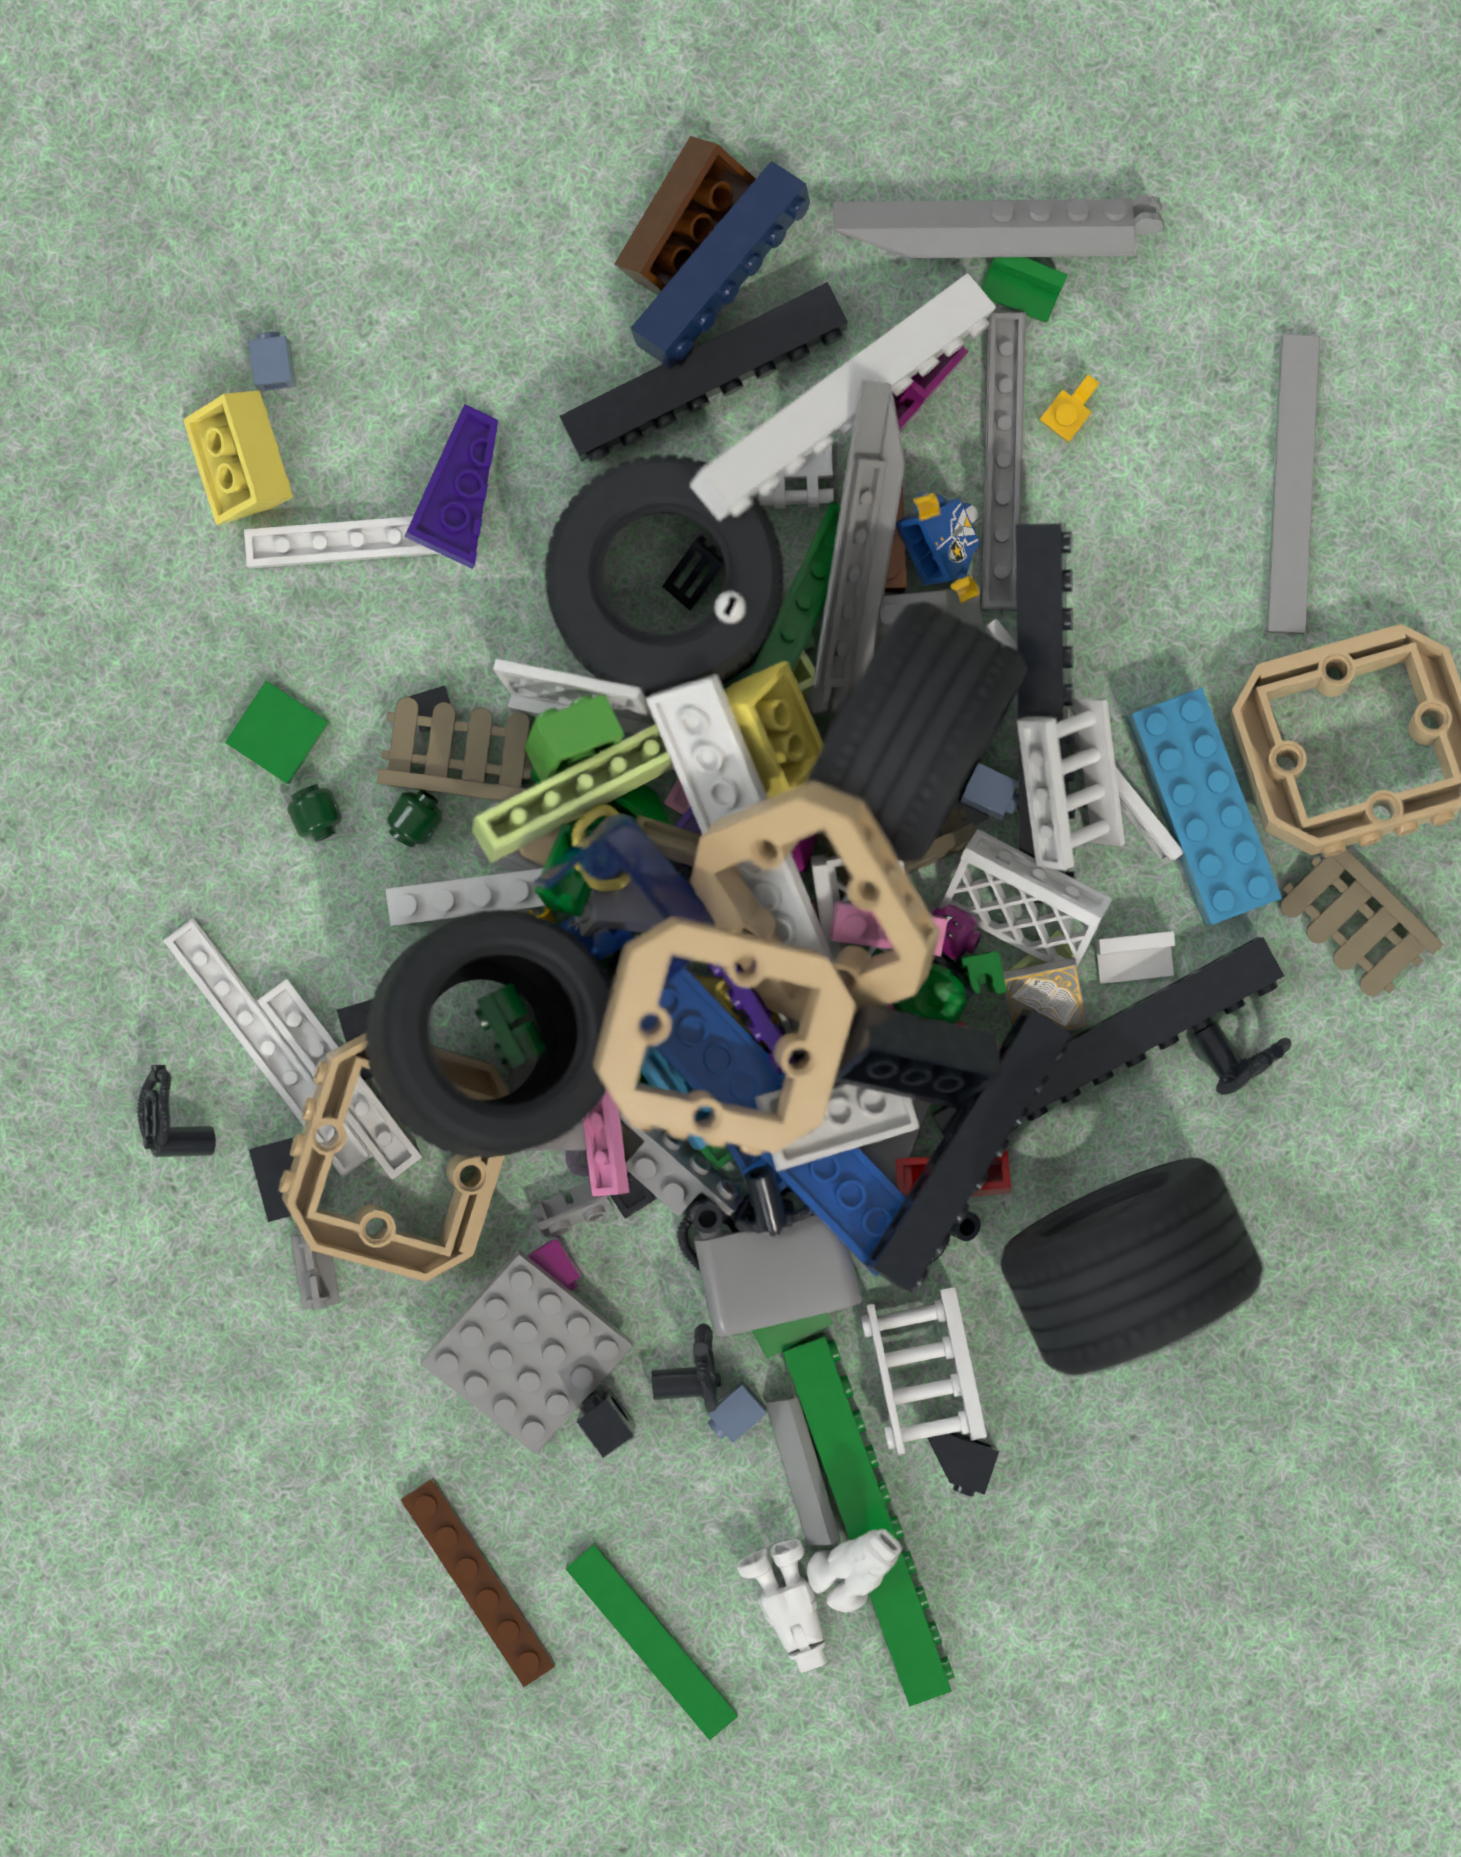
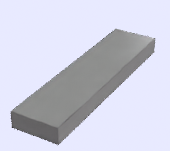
[766,1396,840,1546]

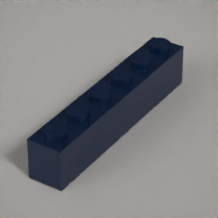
[630,161,810,369]

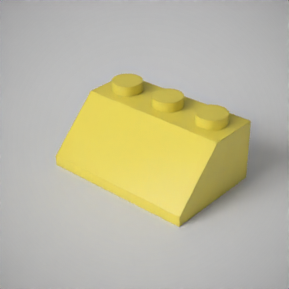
[183,390,293,525]
[724,661,824,799]

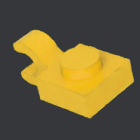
[1039,374,1100,443]

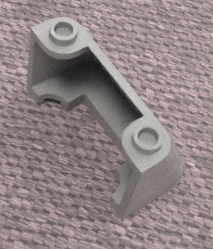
[693,1213,862,1336]

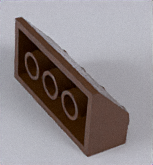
[614,136,756,295]

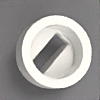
[715,591,746,624]

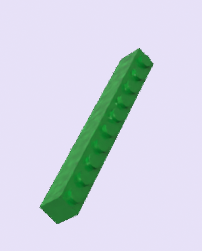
[783,1332,955,1707]

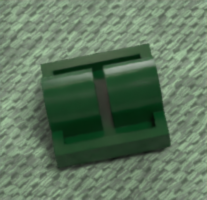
[475,982,548,1069]

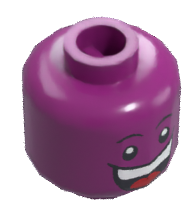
[931,904,982,959]

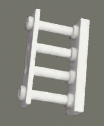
[1017,697,1125,870]
[861,1287,987,1456]

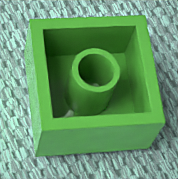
[524,694,624,783]

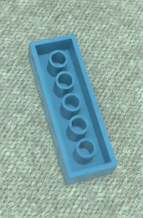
[1126,687,1282,925]

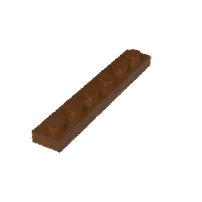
[401,1478,556,1687]

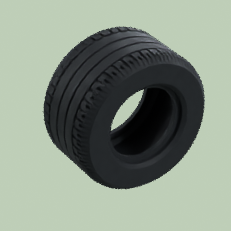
[545,455,784,698]
[806,601,1028,862]
[366,909,613,1158]
[1000,1157,1264,1376]

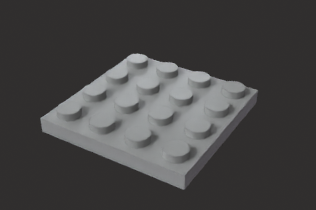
[421,1250,633,1454]

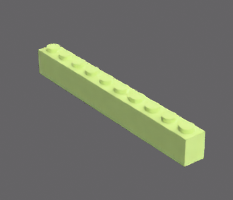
[472,650,816,863]

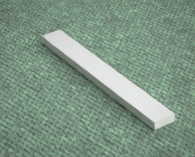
[982,619,1183,864]
[163,918,373,1178]

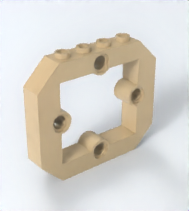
[1228,624,1461,857]
[690,780,940,1023]
[593,916,855,1155]
[279,1033,509,1282]

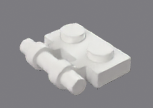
[759,444,834,509]

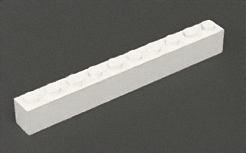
[689,273,996,521]

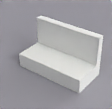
[1095,931,1175,984]

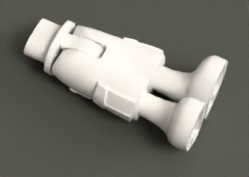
[807,1529,901,1612]
[736,1539,828,1673]

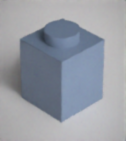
[248,332,296,392]
[960,763,1019,821]
[707,1380,767,1443]

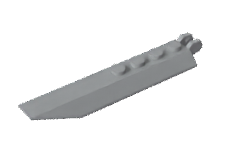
[833,195,1164,258]
[807,379,905,715]

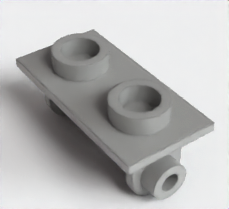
[533,1181,614,1237]
[291,1234,340,1310]

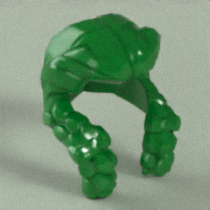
[891,964,967,1025]

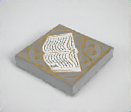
[1003,958,1088,1031]

